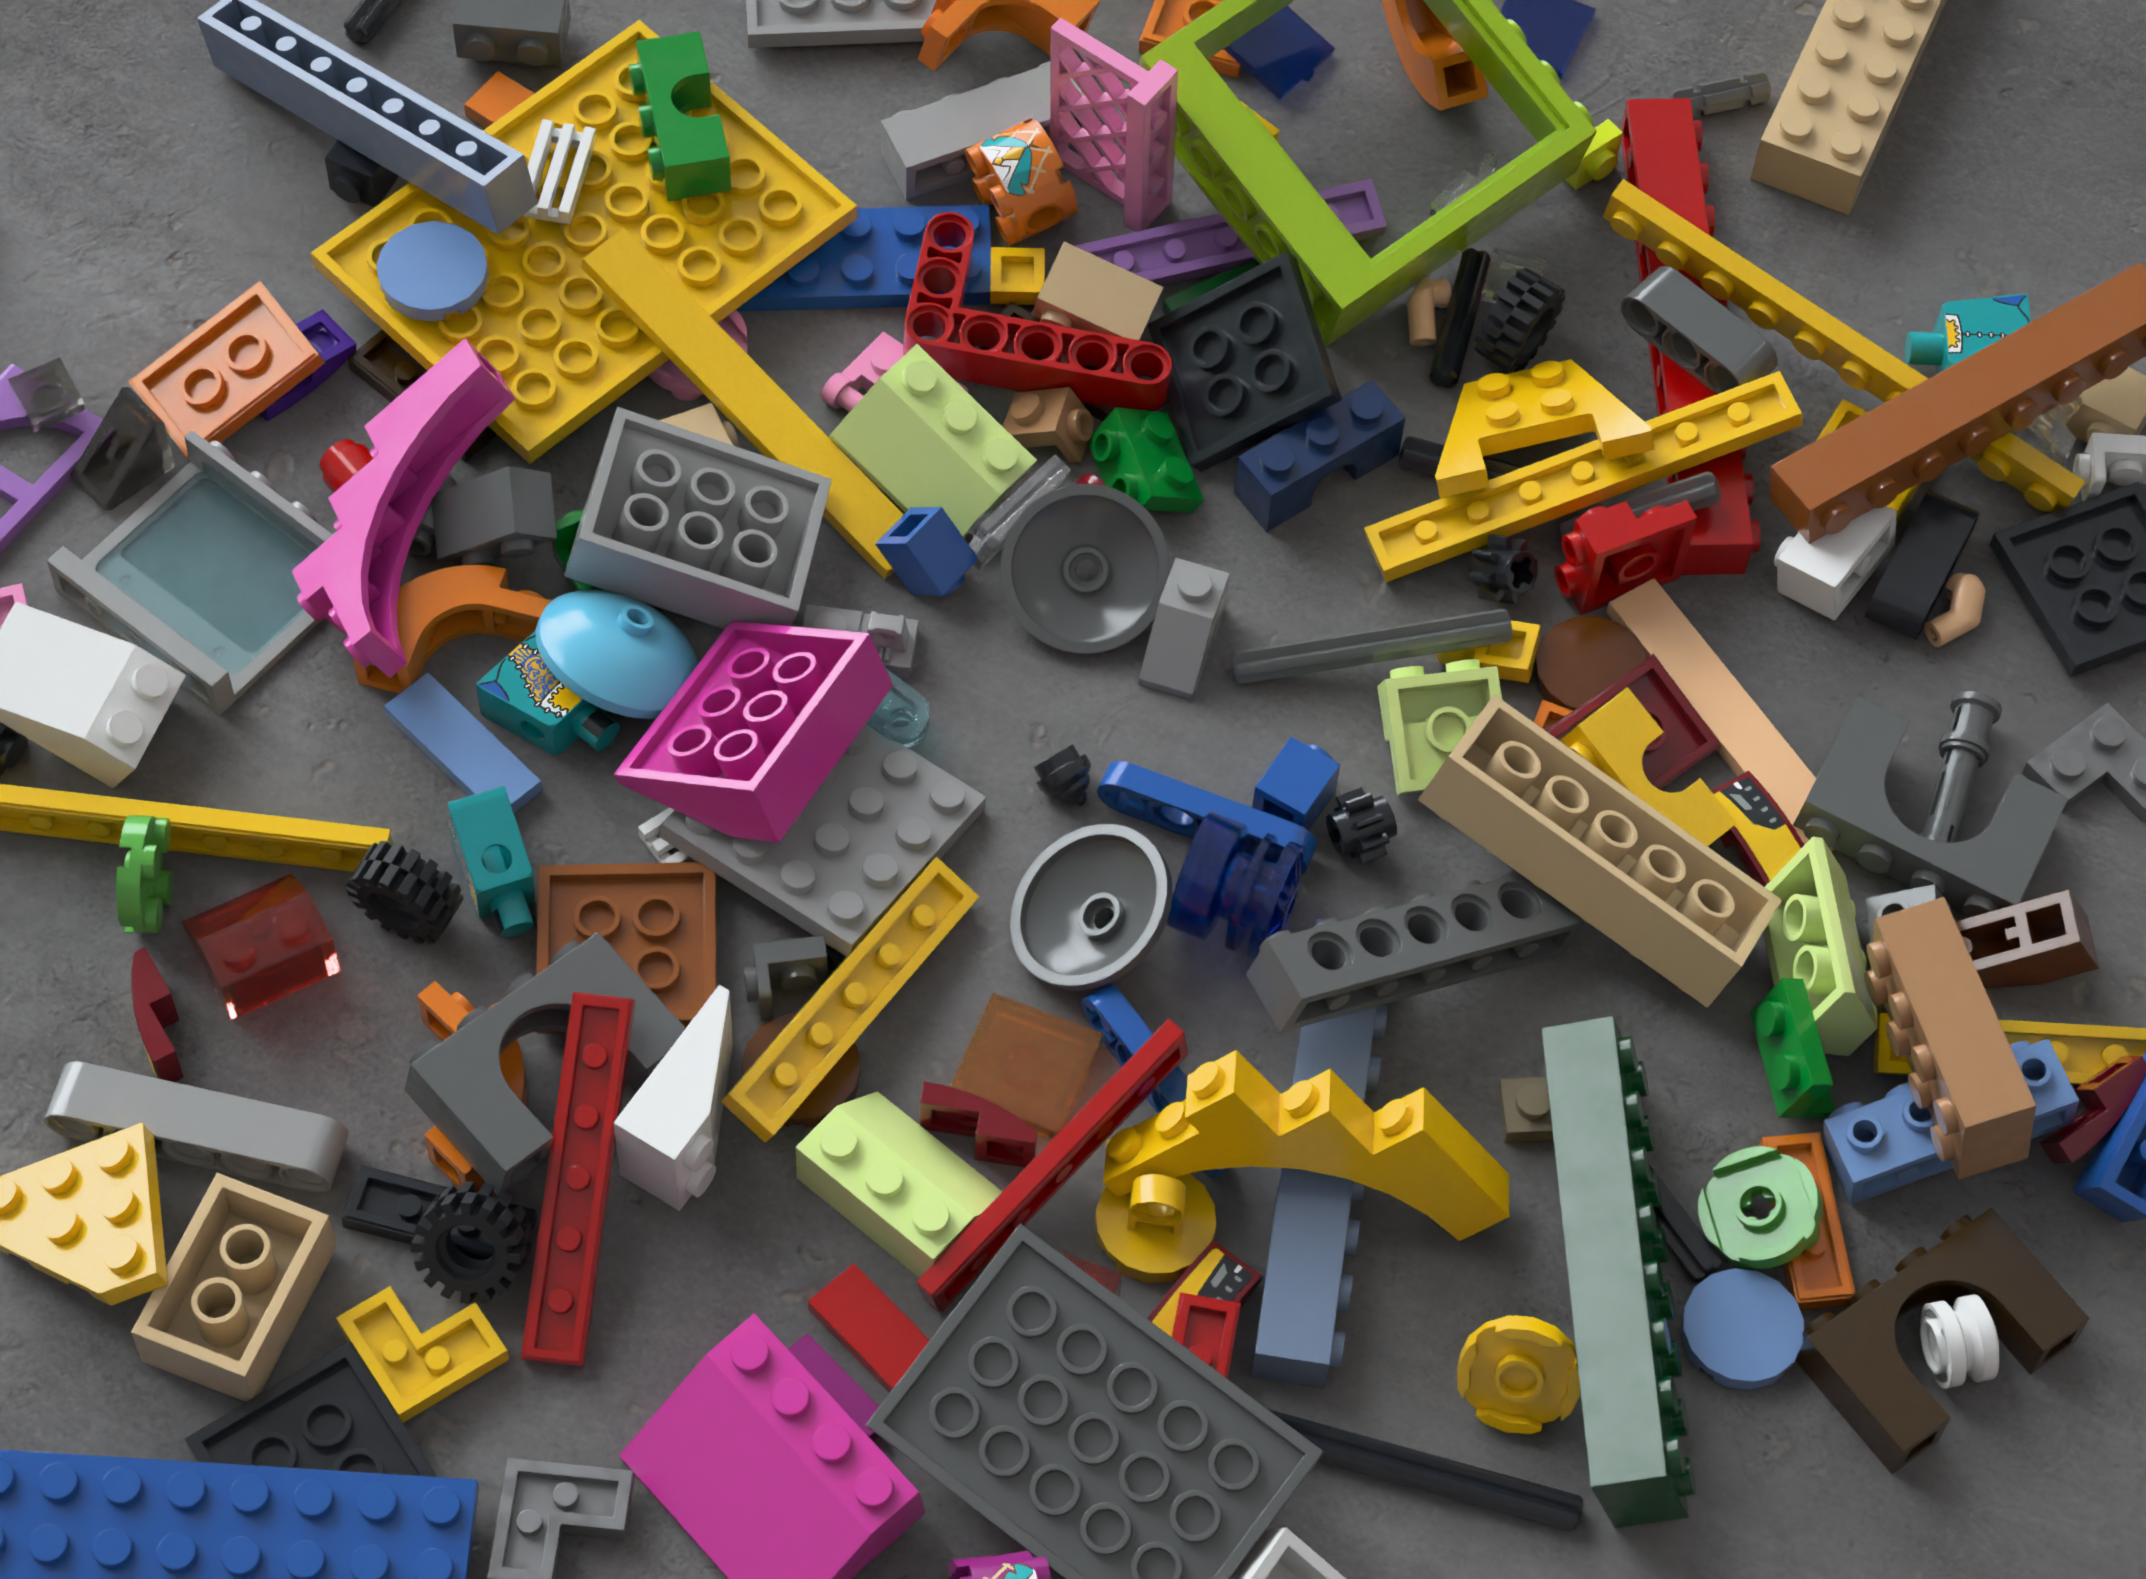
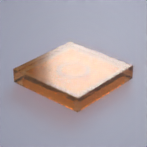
[950,993,1103,1139]

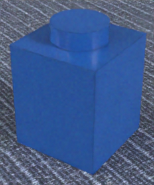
[875,507,978,597]
[1252,737,1341,831]

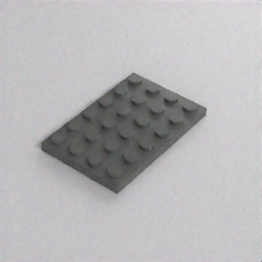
[865,1223,1324,1579]

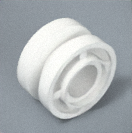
[1920,1294,1999,1389]

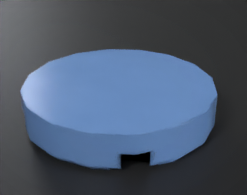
[376,221,489,322]
[1680,1268,1804,1390]

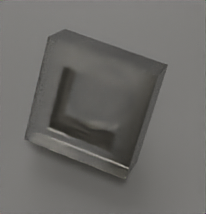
[8,357,85,432]

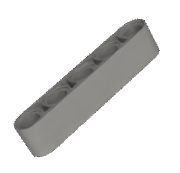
[44,1061,349,1193]

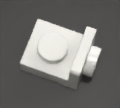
[2073,433,2146,501]

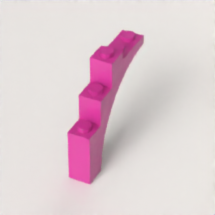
[291,338,516,678]

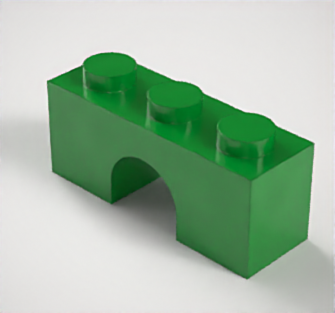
[628,31,731,201]

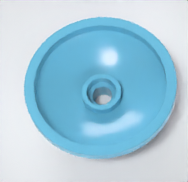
[535,589,699,719]

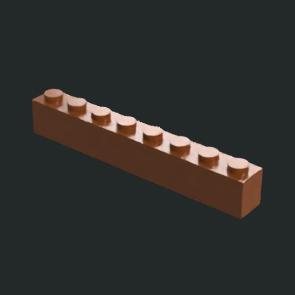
[1770,262,2146,544]

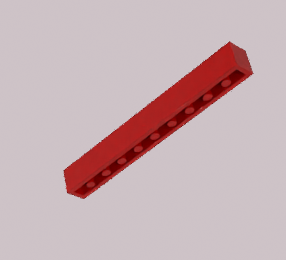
[1620,98,1760,575]

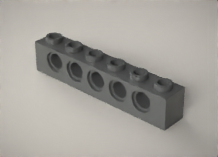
[1246,870,1585,1033]

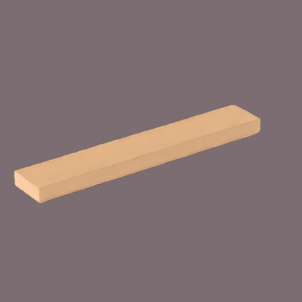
[1606,578,1835,851]

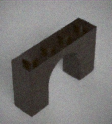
[1796,1207,2090,1474]

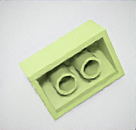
[829,344,1037,539]
[1763,837,1878,1056]
[795,1091,1002,1278]

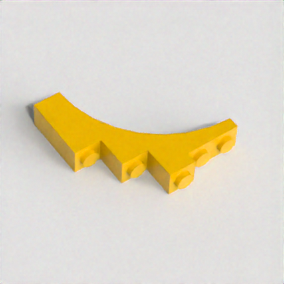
[1103,1050,1509,1241]

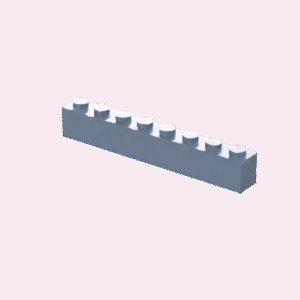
[197,0,538,235]
[1251,919,1388,1388]

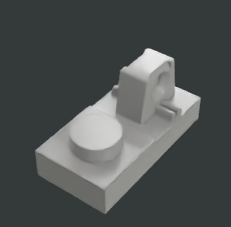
[802,604,919,678]

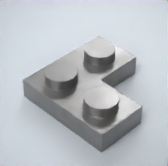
[2022,703,2146,822]
[487,1458,634,1579]

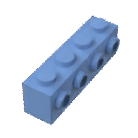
[1822,1039,2079,1205]

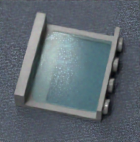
[47,430,336,716]

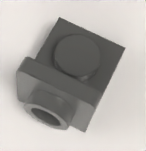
[743,935,827,1021]

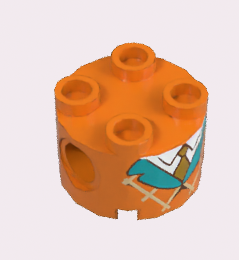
[965,118,1078,247]

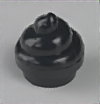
[1034,744,1091,806]

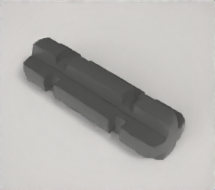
[1670,71,1772,118]

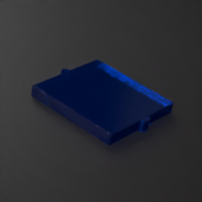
[1500,0,1596,79]
[1224,6,1335,100]

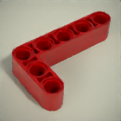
[903,212,1172,411]

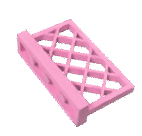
[1050,17,1178,232]

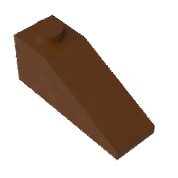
[1956,889,2099,988]

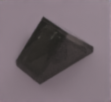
[70,387,175,511]

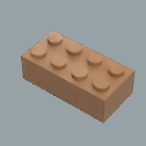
[1864,897,2036,1180]

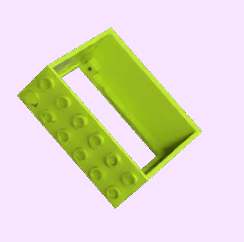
[1139,0,1597,347]

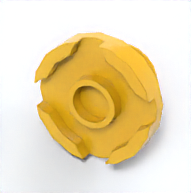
[1095,1174,1216,1283]
[1457,1315,1581,1434]

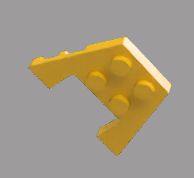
[1435,359,1655,498]

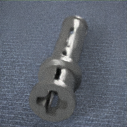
[1921,691,2002,843]

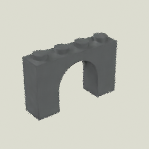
[1793,696,2068,918]
[404,932,686,1197]

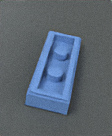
[384,672,543,813]

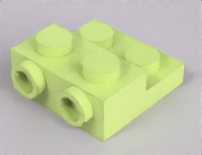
[1377,659,1502,795]

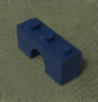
[1234,380,1405,532]

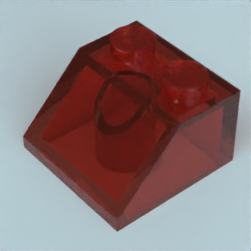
[182,874,340,1020]

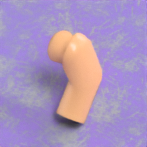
[1407,276,1451,346]
[1924,572,1986,647]

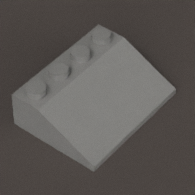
[564,407,832,629]

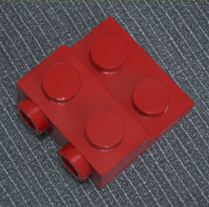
[1554,500,1697,615]

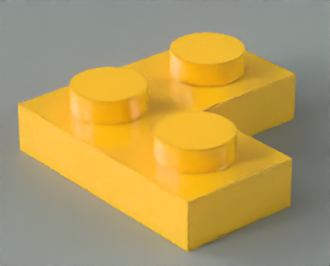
[336,1286,509,1423]

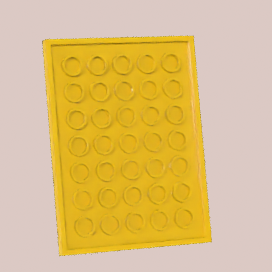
[311,20,857,464]

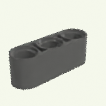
[1620,266,1778,394]

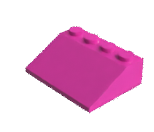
[614,621,893,843]
[619,1313,926,1579]

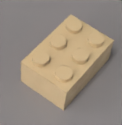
[131,1173,337,1402]

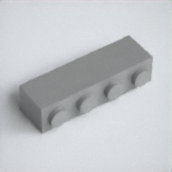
[881,61,1101,201]

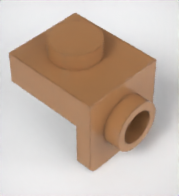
[1003,387,1094,463]

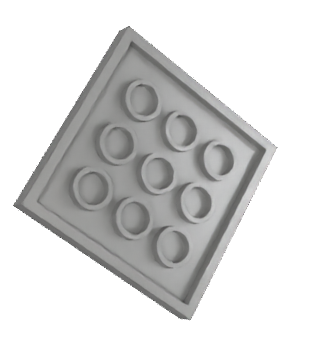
[660,722,987,957]

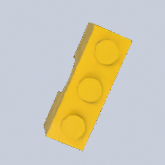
[1560,687,1737,847]

